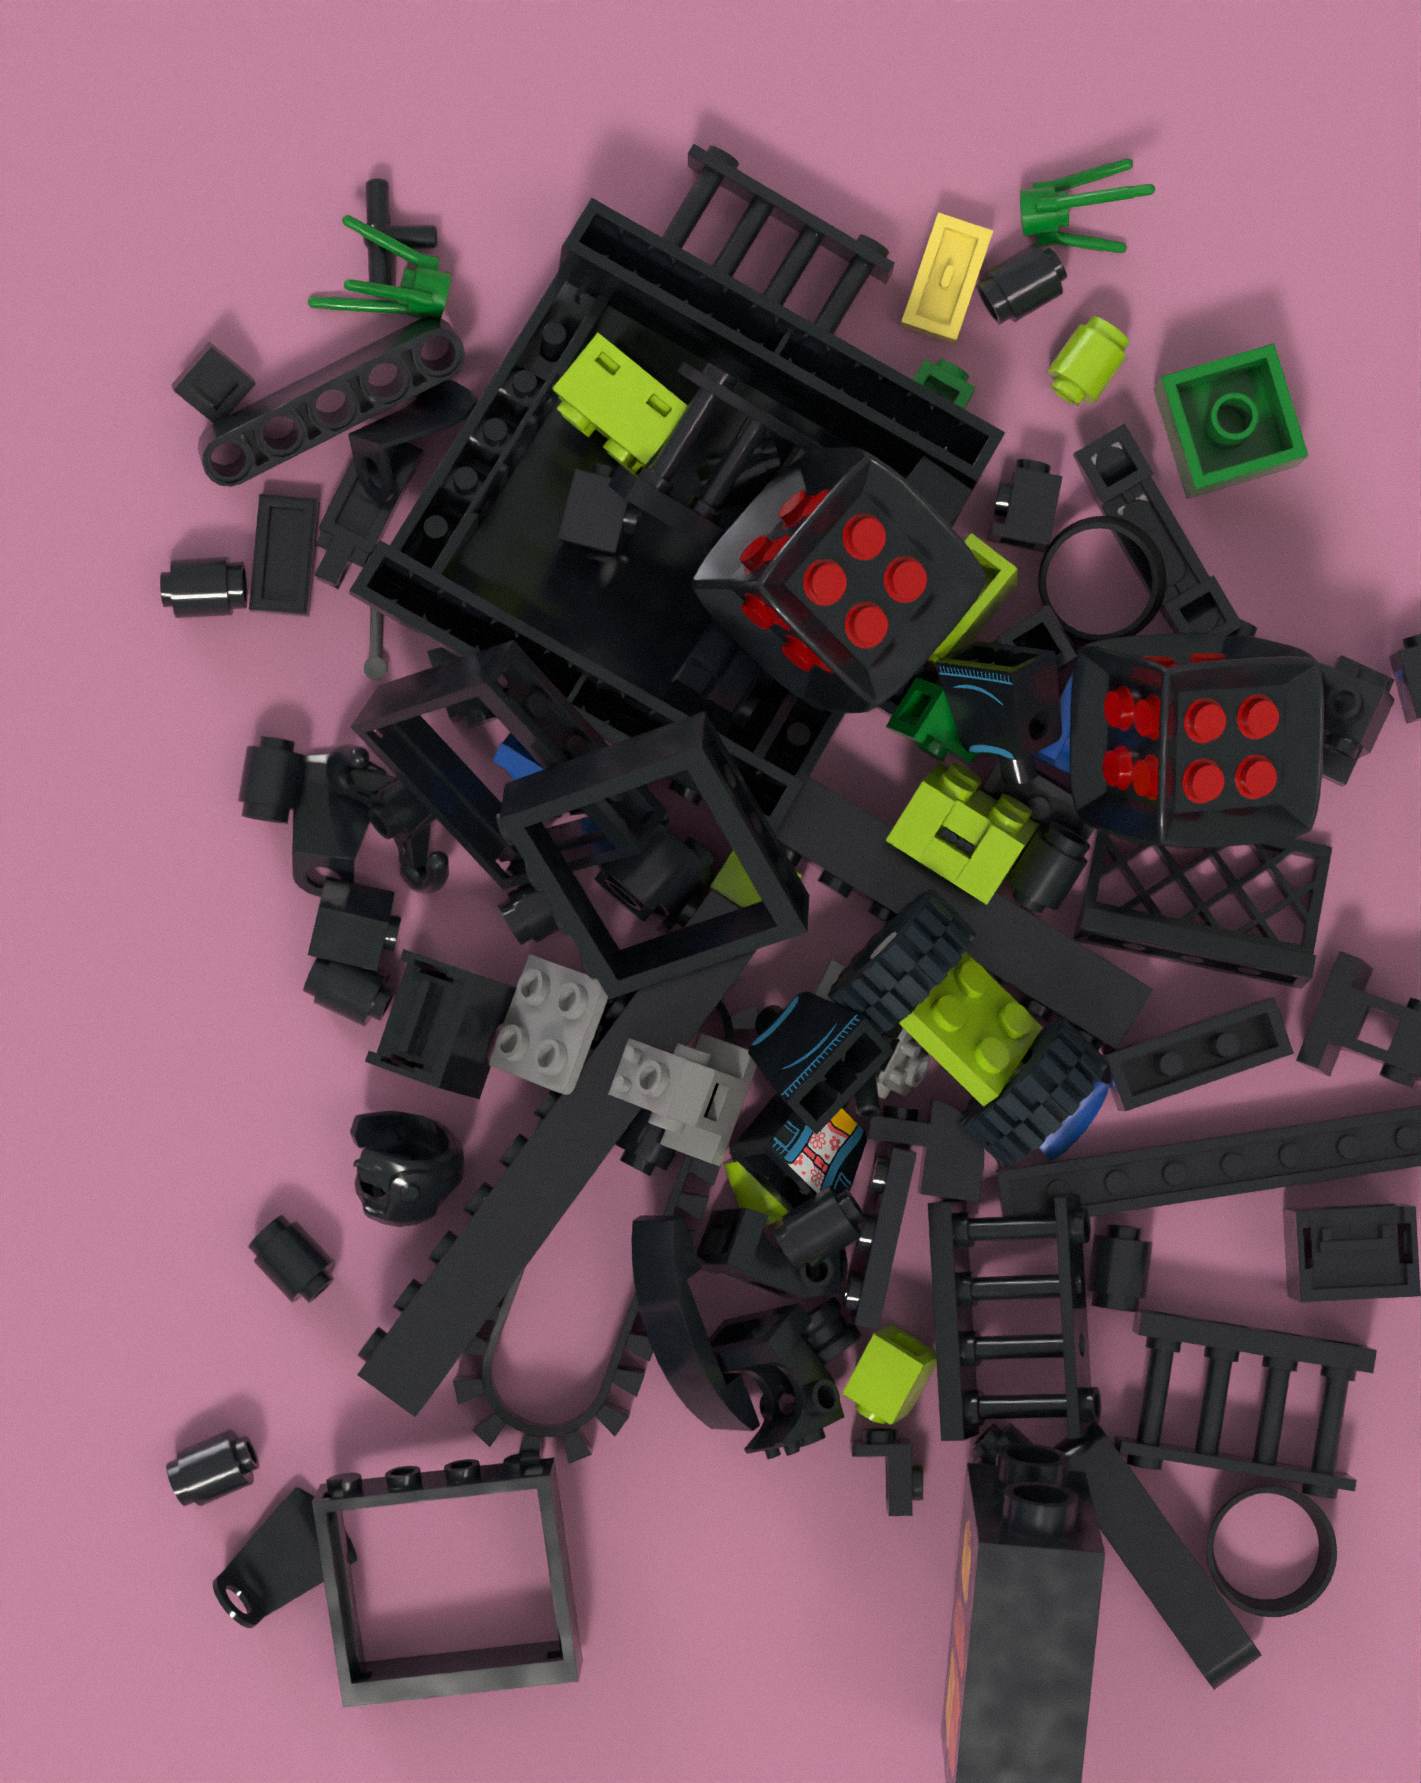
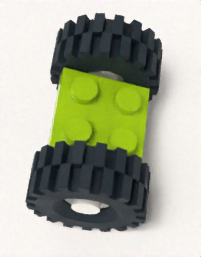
[828,889,1108,1167]

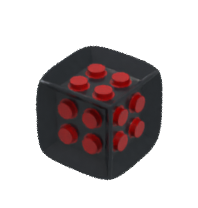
[691,447,986,713]
[1069,633,1324,848]

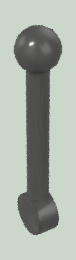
[364,607,388,680]

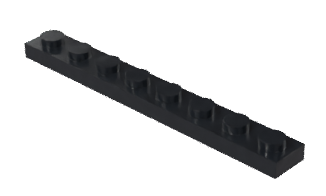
[995,1105,1421,1217]

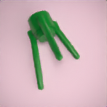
[1019,159,1155,254]
[308,215,452,319]

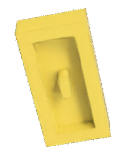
[900,212,993,345]

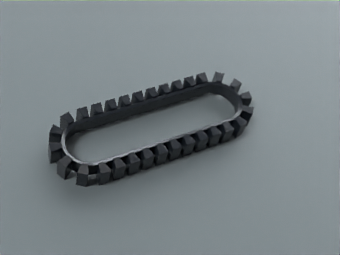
[453,976,758,1464]

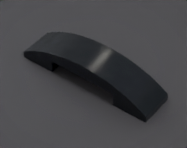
[1073,424,1243,636]
[631,1215,760,1431]

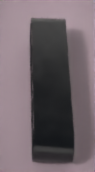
[198,316,465,487]
[1052,1423,1262,1690]

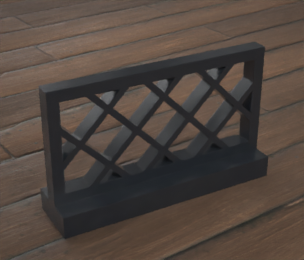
[1073,829,1332,989]

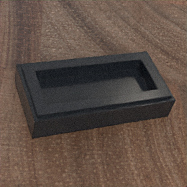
[249,494,320,617]

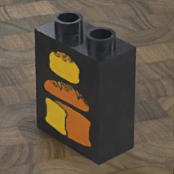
[941,1443,1105,1783]

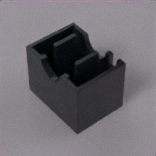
[365,949,516,1100]
[1283,1203,1421,1302]

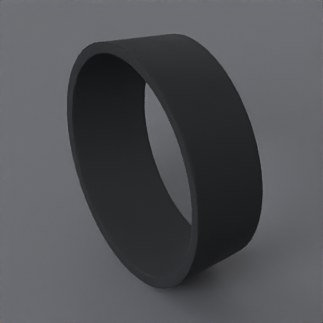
[1038,516,1167,643]
[1207,1486,1337,1617]

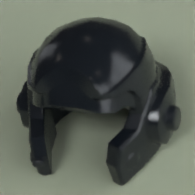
[350,1111,465,1227]

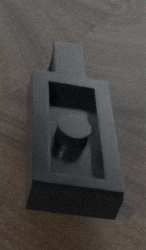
[315,442,424,590]

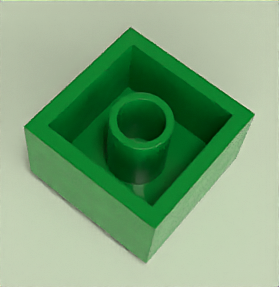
[1153,343,1309,499]

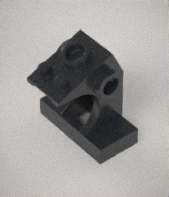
[1318,655,1395,787]
[1296,951,1421,1088]
[697,1207,848,1298]
[709,1303,845,1459]

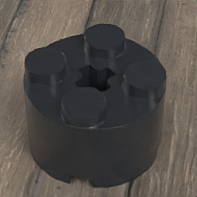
[594,814,715,934]

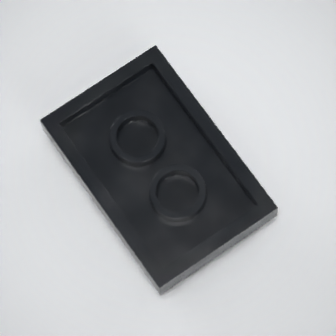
[842,1145,917,1330]

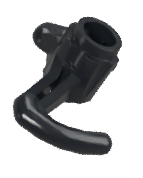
[326,744,449,894]

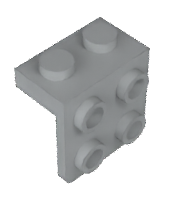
[488,954,608,1095]

